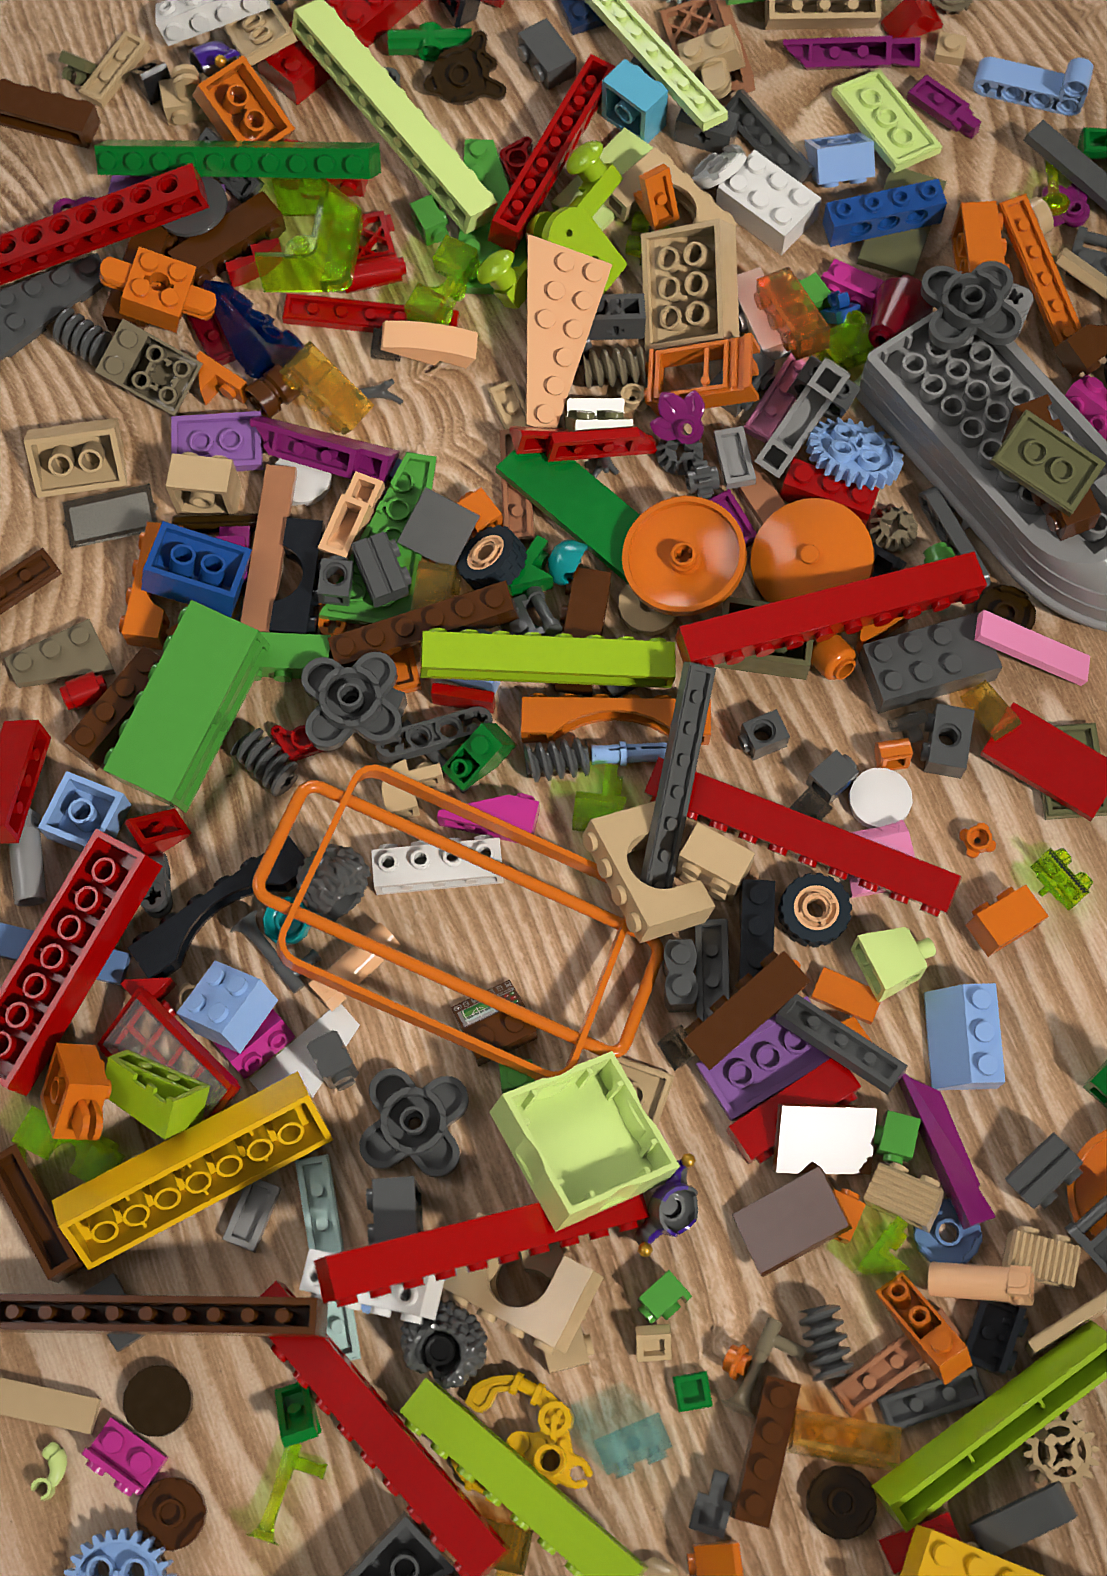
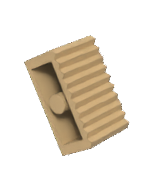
[864,1162,945,1233]
[1002,1226,1081,1290]

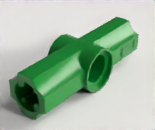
[388,22,472,62]

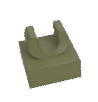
[59,50,98,86]

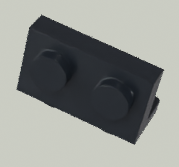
[965,1300,1029,1376]

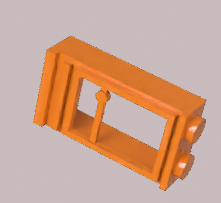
[644,333,760,416]

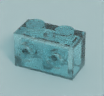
[593,1412,673,1479]

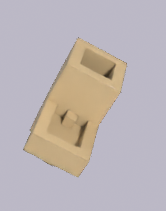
[381,759,444,819]

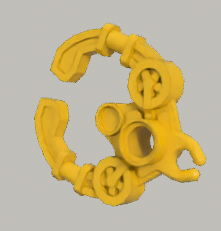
[449,1371,593,1503]

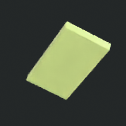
[831,68,943,173]
[552,127,653,231]

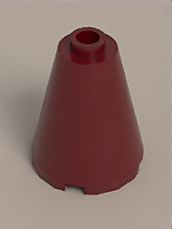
[868,275,934,348]

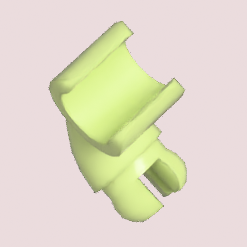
[31,1442,67,1501]

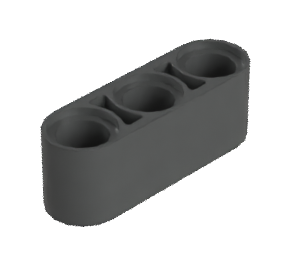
[969,1481,1078,1556]

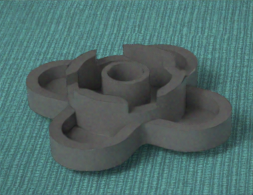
[920,261,1022,350]
[301,652,402,751]
[359,1068,469,1178]

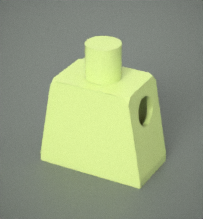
[851,927,936,1002]

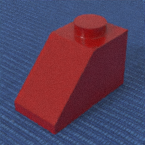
[878,1510,962,1575]

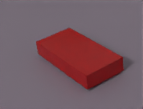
[431,682,496,714]

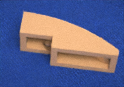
[381,321,478,368]
[318,471,386,559]

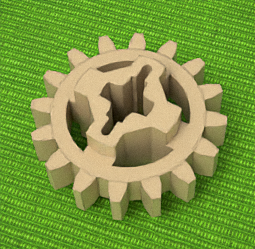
[1020,1413,1100,1492]

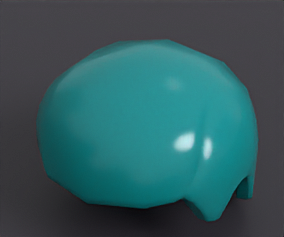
[548,540,588,586]
[262,896,311,946]

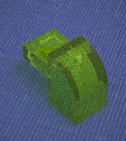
[572,764,627,832]

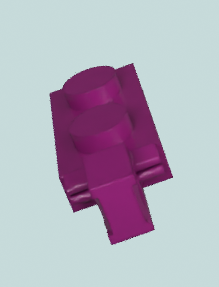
[906,75,981,139]

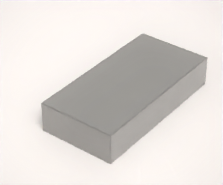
[713,426,756,490]
[223,1179,282,1252]

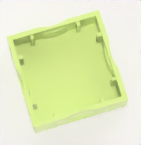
[489,1051,680,1232]

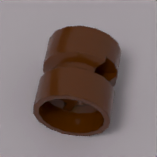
[244,364,301,418]

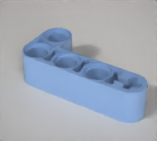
[973,57,1094,116]

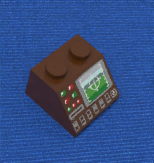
[451,979,538,1067]

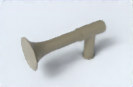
[721,1318,806,1418]

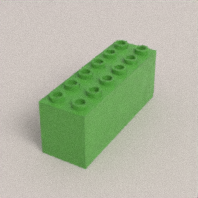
[103,600,270,813]

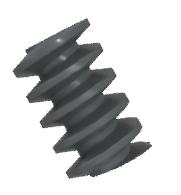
[53,308,112,368]
[230,728,298,797]
[523,737,590,783]
[799,1304,854,1382]

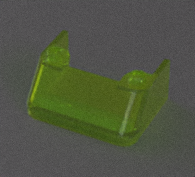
[255,178,364,293]

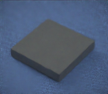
[397,487,480,570]

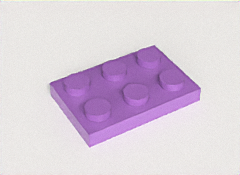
[171,411,263,471]

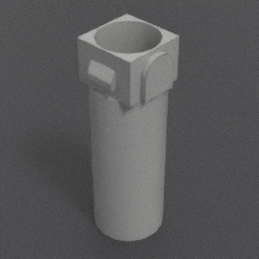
[8,808,47,907]

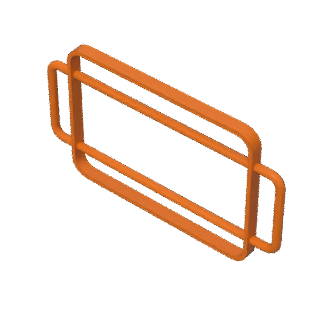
[252,764,664,1080]

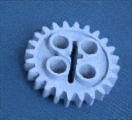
[806,417,904,490]
[64,1527,177,1576]

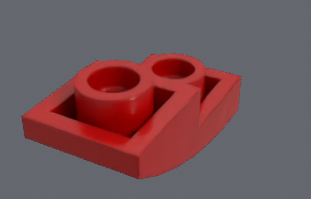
[225,238,283,288]

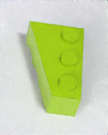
[105,1049,210,1140]

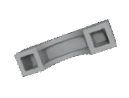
[754,357,851,478]

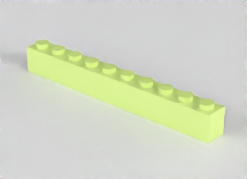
[292,0,498,235]

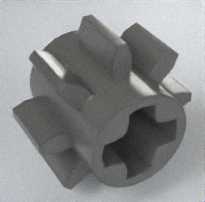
[685,460,720,499]

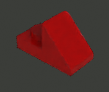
[120,978,177,1017]

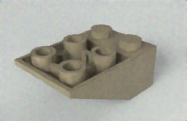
[95,319,203,416]

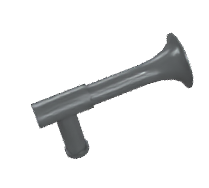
[230,910,322,994]

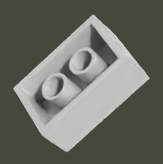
[716,150,822,256]

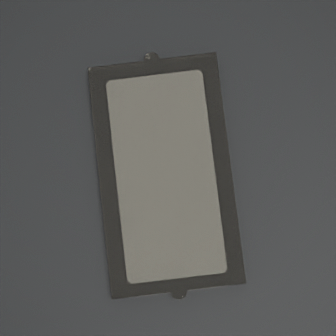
[62,484,158,549]

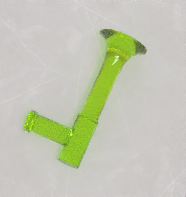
[1042,159,1070,216]
[244,1444,328,1546]

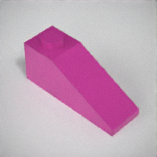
[437,793,540,843]

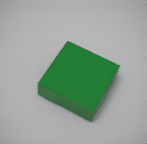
[672,1371,713,1413]

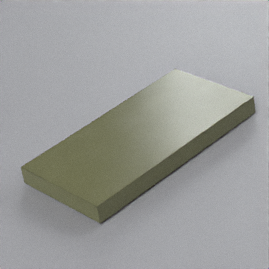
[857,169,947,277]

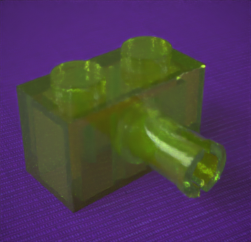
[807,310,876,371]

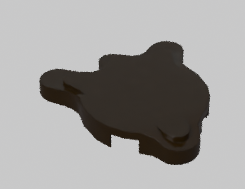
[424,30,506,105]

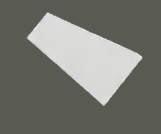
[249,1004,360,1098]

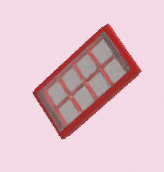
[97,987,241,1132]

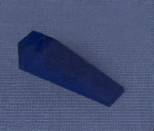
[203,280,310,379]

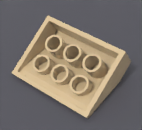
[641,219,740,352]

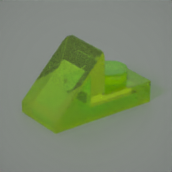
[853,1216,910,1277]

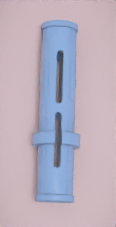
[591,741,668,766]

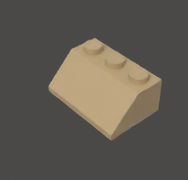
[23,418,127,498]

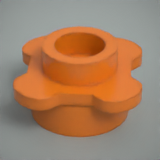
[959,823,996,858]
[722,1344,752,1381]

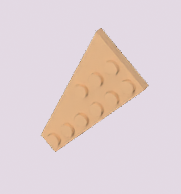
[526,234,613,429]

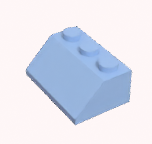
[923,983,1005,1090]

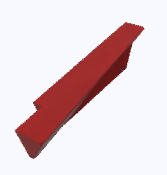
[509,426,657,462]

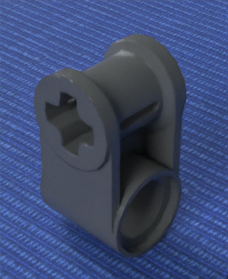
[140,853,173,918]

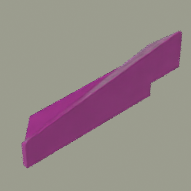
[783,36,921,70]
[250,416,400,485]
[898,1073,996,1230]

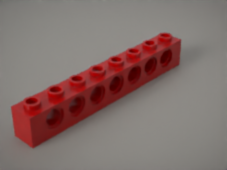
[488,54,616,253]
[0,163,210,285]

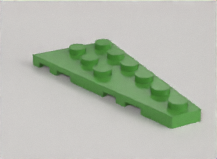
[455,139,527,295]
[319,452,437,625]

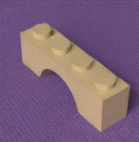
[521,1242,595,1374]

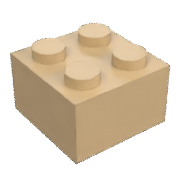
[166,452,242,515]
[676,822,755,903]

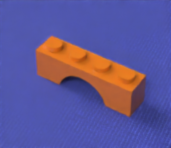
[119,521,184,650]

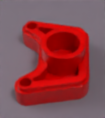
[500,136,532,185]
[270,725,325,762]

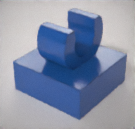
[821,291,863,325]

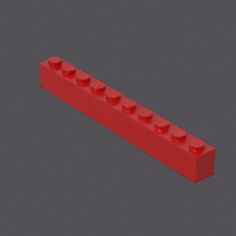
[675,551,987,668]
[644,757,962,917]
[313,1193,649,1308]
[259,1281,512,1576]

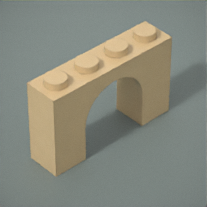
[604,147,737,227]
[582,801,715,943]
[443,1212,604,1355]

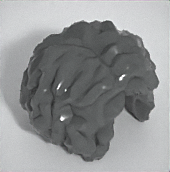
[296,844,371,922]
[400,1300,488,1389]

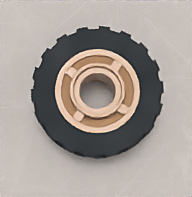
[457,525,527,590]
[778,873,852,948]

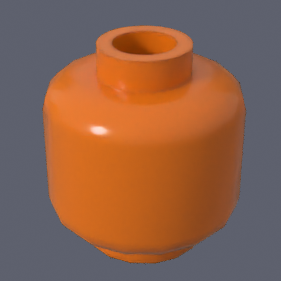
[811,634,856,680]

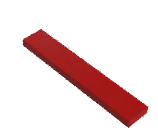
[282,293,459,334]

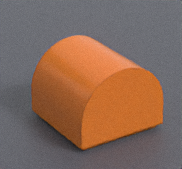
[874,738,913,770]

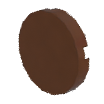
[136,1477,207,1551]

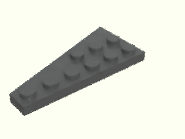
[0,253,104,361]

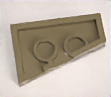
[4,619,116,688]

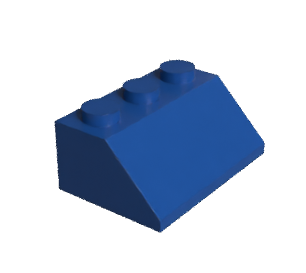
[141,521,252,618]

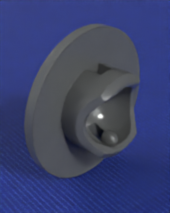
[162,177,228,237]

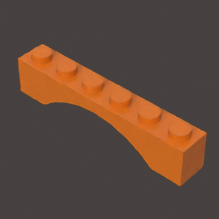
[521,693,711,745]

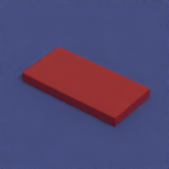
[980,702,1107,822]

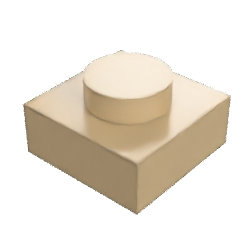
[934,32,967,66]
[635,1324,672,1362]

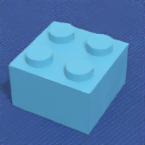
[601,59,668,143]

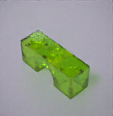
[404,234,481,325]
[11,1105,125,1182]

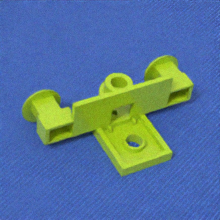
[477,141,628,309]

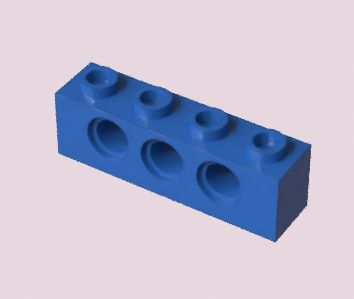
[822,179,947,247]

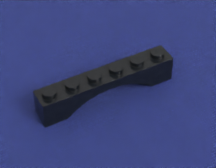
[127,836,305,978]

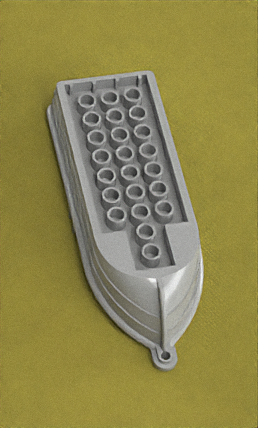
[854,309,1107,632]

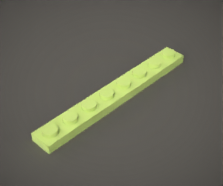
[584,0,728,132]

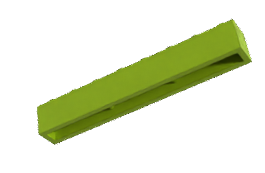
[420,628,676,688]
[872,1320,1107,1532]
[399,1378,649,1576]

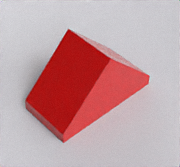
[881,0,943,38]
[125,808,191,856]

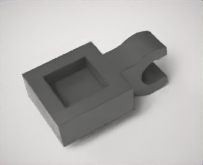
[689,1469,733,1539]

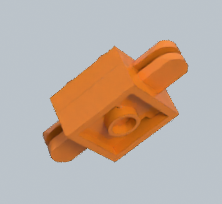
[99,246,217,333]
[40,1043,112,1141]

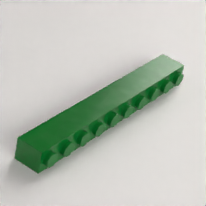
[94,139,381,179]

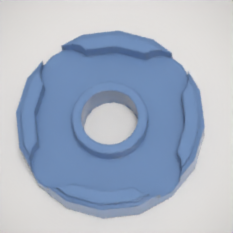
[913,1199,982,1264]

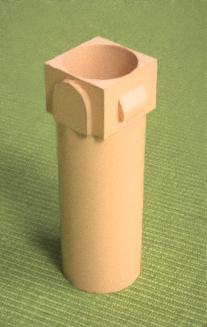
[308,922,401,1011]
[928,1261,1035,1306]

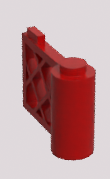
[328,210,407,294]

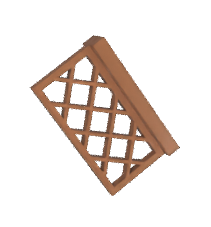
[660,0,755,93]

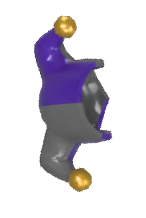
[189,40,241,77]
[635,1153,698,1257]

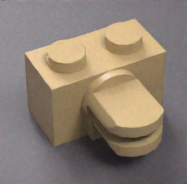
[677,24,745,99]
[159,64,209,126]

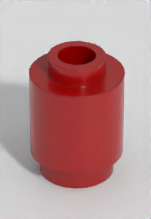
[59,671,108,711]

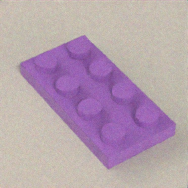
[695,996,831,1122]

